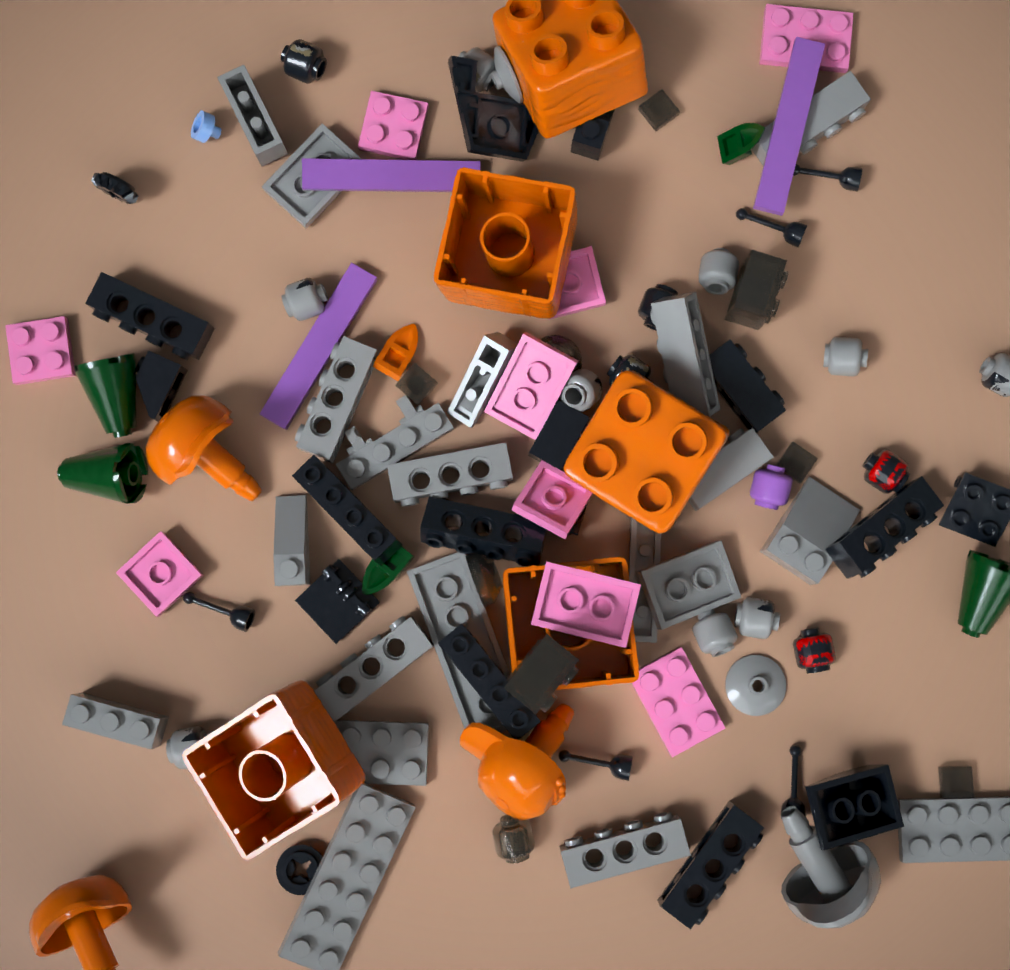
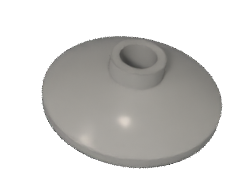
[491,45,523,103]
[725,655,786,716]

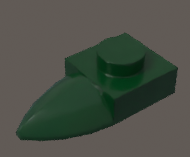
[717,123,766,165]
[362,546,415,595]

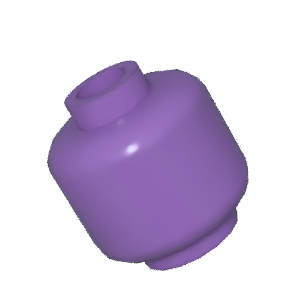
[750,464,793,510]

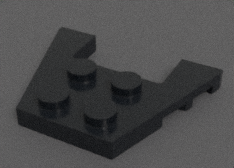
[448,56,539,162]

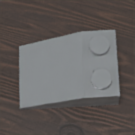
[760,477,860,585]

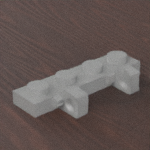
[336,395,454,491]

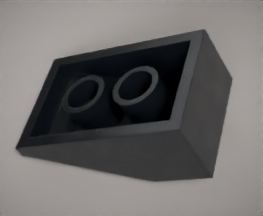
[805,764,904,850]

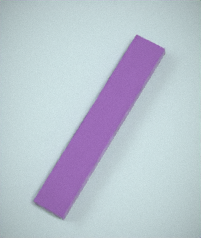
[753,37,825,216]
[302,158,480,192]
[260,262,378,430]

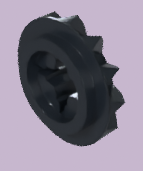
[91,172,139,204]
[276,844,322,895]

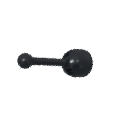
[793,164,862,192]
[736,208,807,248]
[183,592,255,632]
[781,745,806,819]
[558,750,633,781]

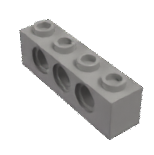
[295,336,379,463]
[387,442,513,507]
[314,616,434,722]
[559,812,691,889]

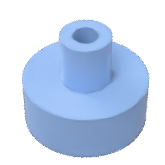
[191,110,222,143]

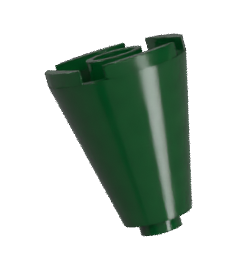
[73,353,137,438]
[57,443,148,504]
[958,550,1010,638]

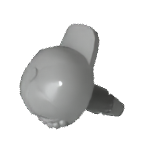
[781,806,882,929]

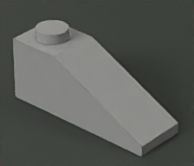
[447,332,518,428]
[273,495,311,587]

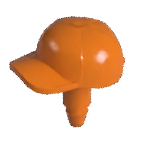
[145,395,262,501]
[460,704,574,820]
[29,875,132,970]

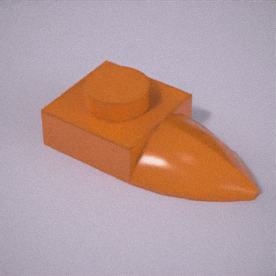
[372,324,418,381]

